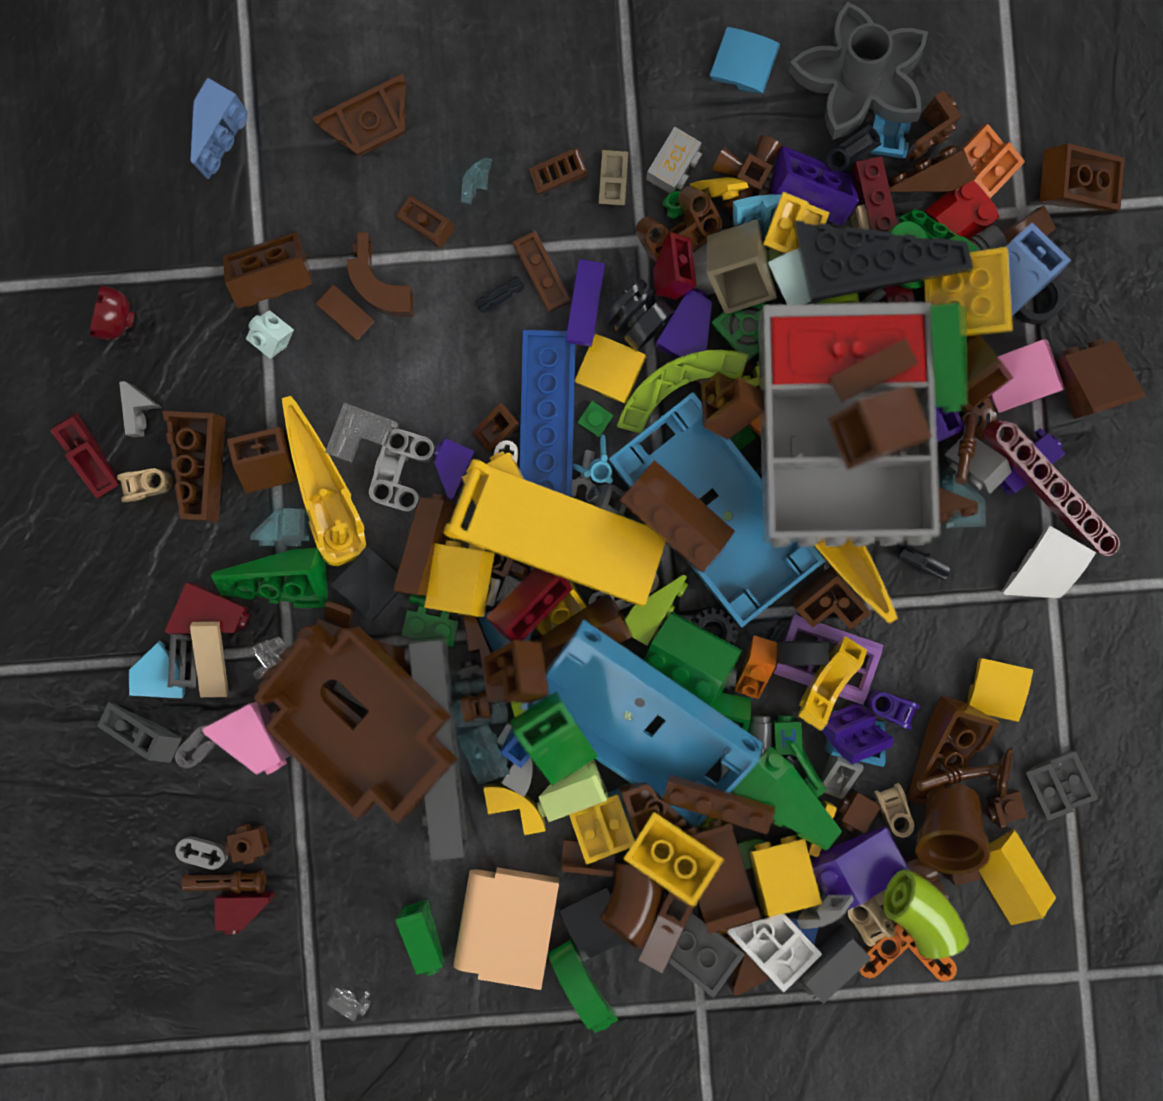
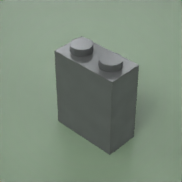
[798,925,871,1004]

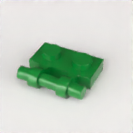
[402,594,459,647]

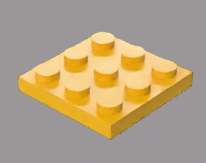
[924,247,1013,336]

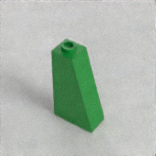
[930,303,968,412]

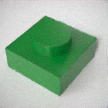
[577,401,614,438]

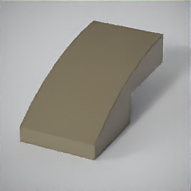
[599,150,628,206]

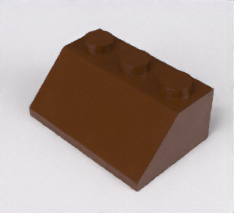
[223,232,313,309]

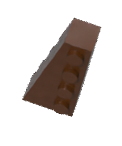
[163,411,226,522]

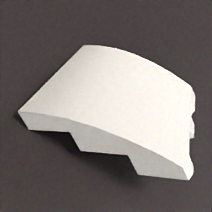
[1001,526,1096,598]
[727,914,822,992]

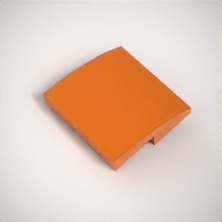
[962,124,1025,198]

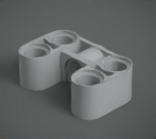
[369,429,436,512]

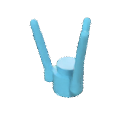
[572,434,613,483]

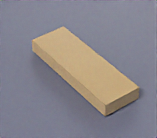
[190,622,229,697]

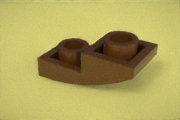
[1002,206,1056,244]
[315,285,375,341]

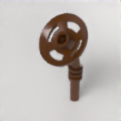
[951,397,997,484]
[917,748,1013,801]

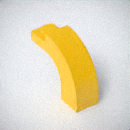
[798,636,867,731]

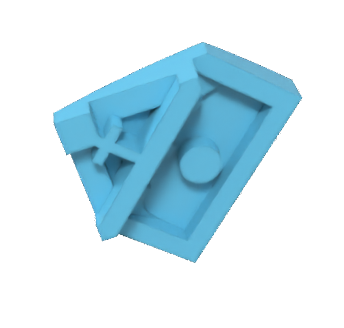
[129,640,185,698]

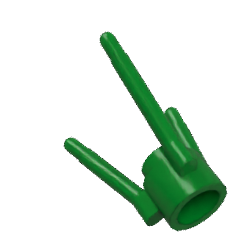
[790,741,827,798]

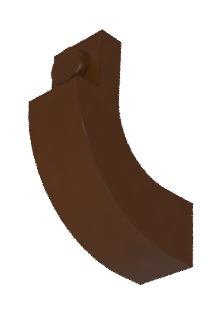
[347,232,413,317]

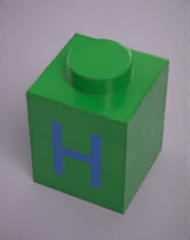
[771,715,803,755]

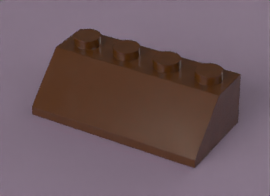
[619,460,735,572]

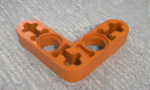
[859,921,957,982]

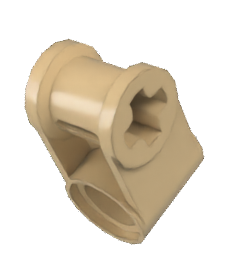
[117,468,173,502]
[873,783,914,837]
[848,897,895,946]

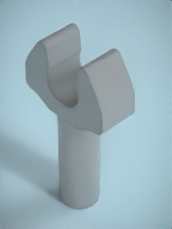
[572,450,596,497]

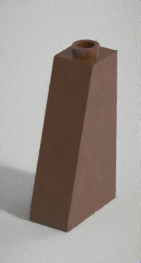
[394,494,455,595]
[533,594,633,670]

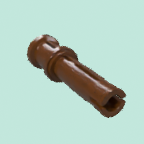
[181,870,266,894]

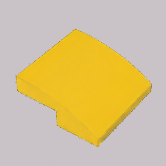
[762,192,830,255]
[574,334,647,404]
[967,658,1033,722]
[569,794,635,865]

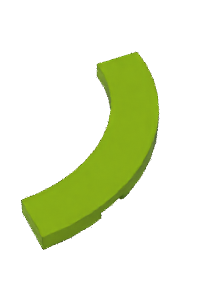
[617,350,749,434]

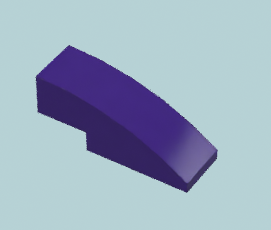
[566,259,605,347]

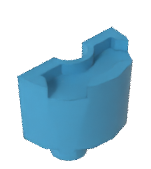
[869,112,911,158]

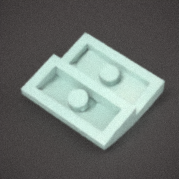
[768,248,821,305]

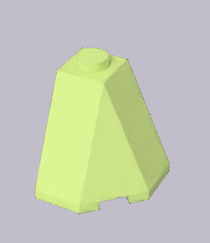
[537,760,609,822]

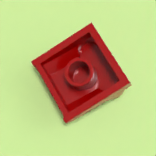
[924,180,1000,239]

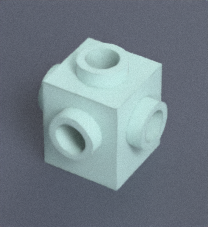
[246,310,294,359]

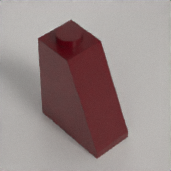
[164,582,251,634]

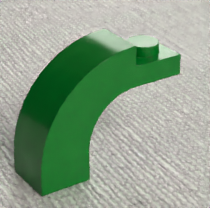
[547,940,618,1033]

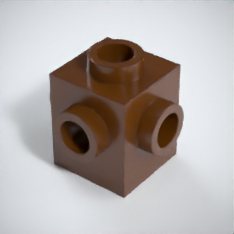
[225,823,270,865]

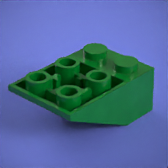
[510,691,598,785]

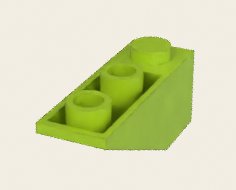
[625,575,688,646]

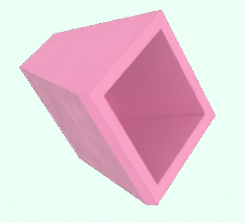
[989,339,1065,413]
[202,701,291,775]

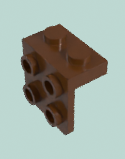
[904,90,962,162]

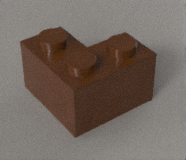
[701,372,765,440]
[792,566,871,630]
[483,640,549,703]

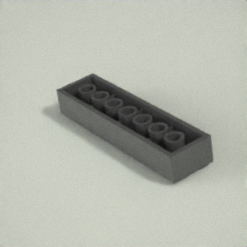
[405,636,468,861]

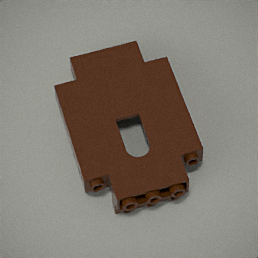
[254,624,458,823]

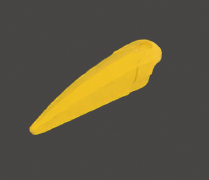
[282,396,366,566]
[814,541,897,624]

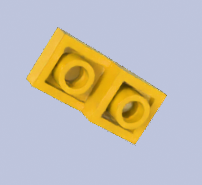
[690,177,748,200]

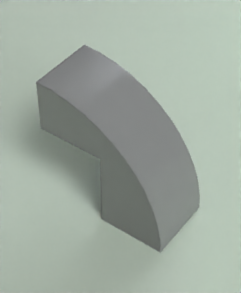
[496,721,533,797]

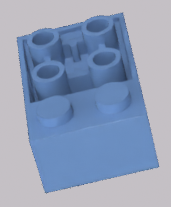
[191,78,249,179]
[1006,223,1071,316]

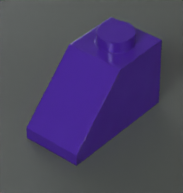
[433,438,476,501]

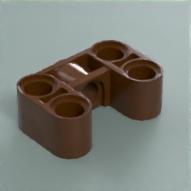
[636,186,722,262]

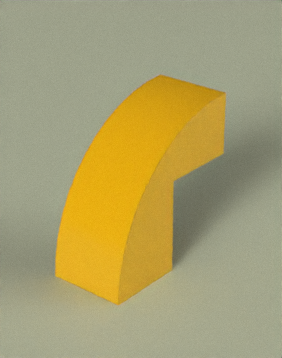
[483,783,546,835]

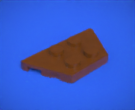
[312,73,406,157]

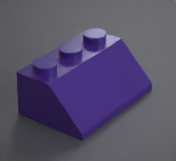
[770,146,859,227]

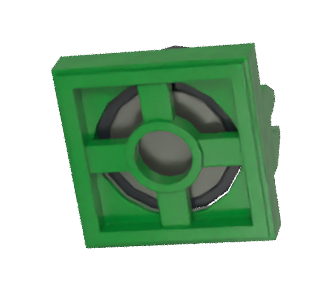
[711,302,768,363]

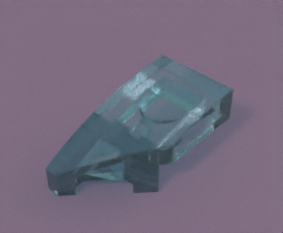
[461,158,492,204]

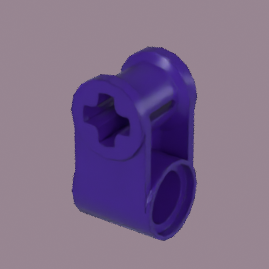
[865,690,920,730]

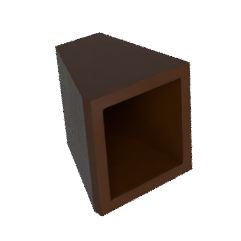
[965,335,1014,411]
[1055,338,1146,419]
[827,385,932,470]

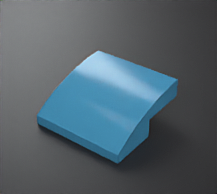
[710,27,780,94]

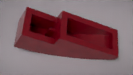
[50,412,120,499]

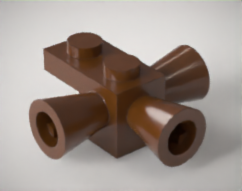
[712,135,782,215]

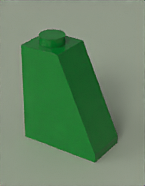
[395,899,445,976]

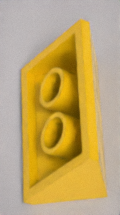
[624,812,724,907]
[979,829,1056,925]

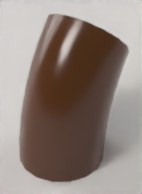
[600,858,665,950]

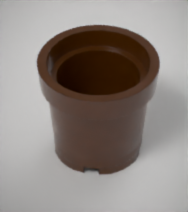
[916,784,990,874]

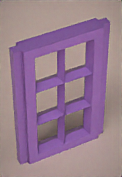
[773,614,884,705]

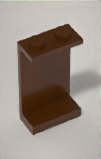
[682,819,761,934]

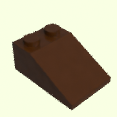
[1040,143,1125,211]

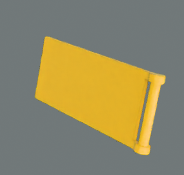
[444,460,666,607]

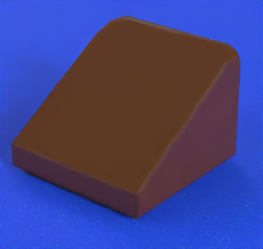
[324,601,355,628]

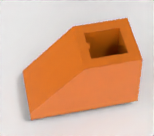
[734,635,777,699]

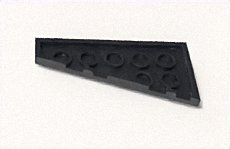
[793,220,973,302]

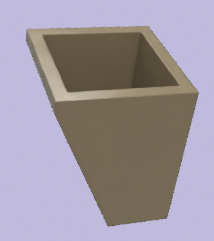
[707,219,777,314]

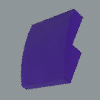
[822,703,893,764]

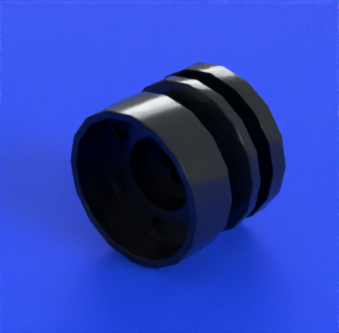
[604,279,675,352]

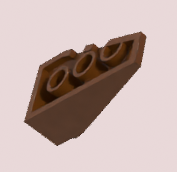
[907,695,1000,805]

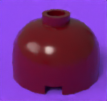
[89,285,135,340]

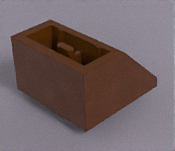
[227,427,298,493]

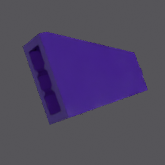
[655,289,712,359]

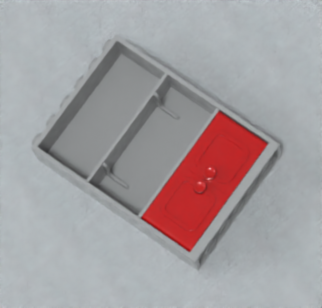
[758,303,939,547]

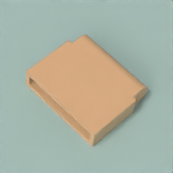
[453,867,559,990]

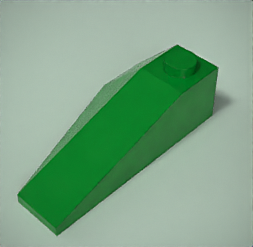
[211,548,328,609]
[730,746,842,851]

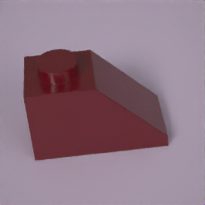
[653,232,697,300]
[215,892,274,935]

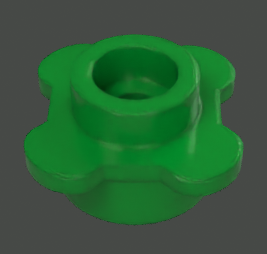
[662,191,684,219]

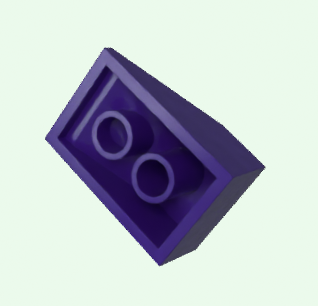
[812,826,910,910]

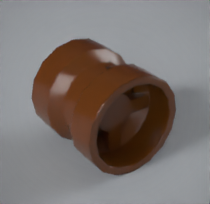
[460,692,492,723]

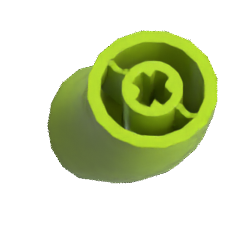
[883,869,969,959]

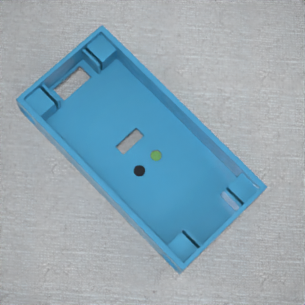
[607,392,825,628]
[521,620,763,826]

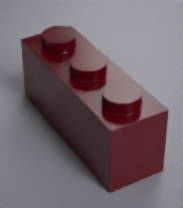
[486,567,573,642]

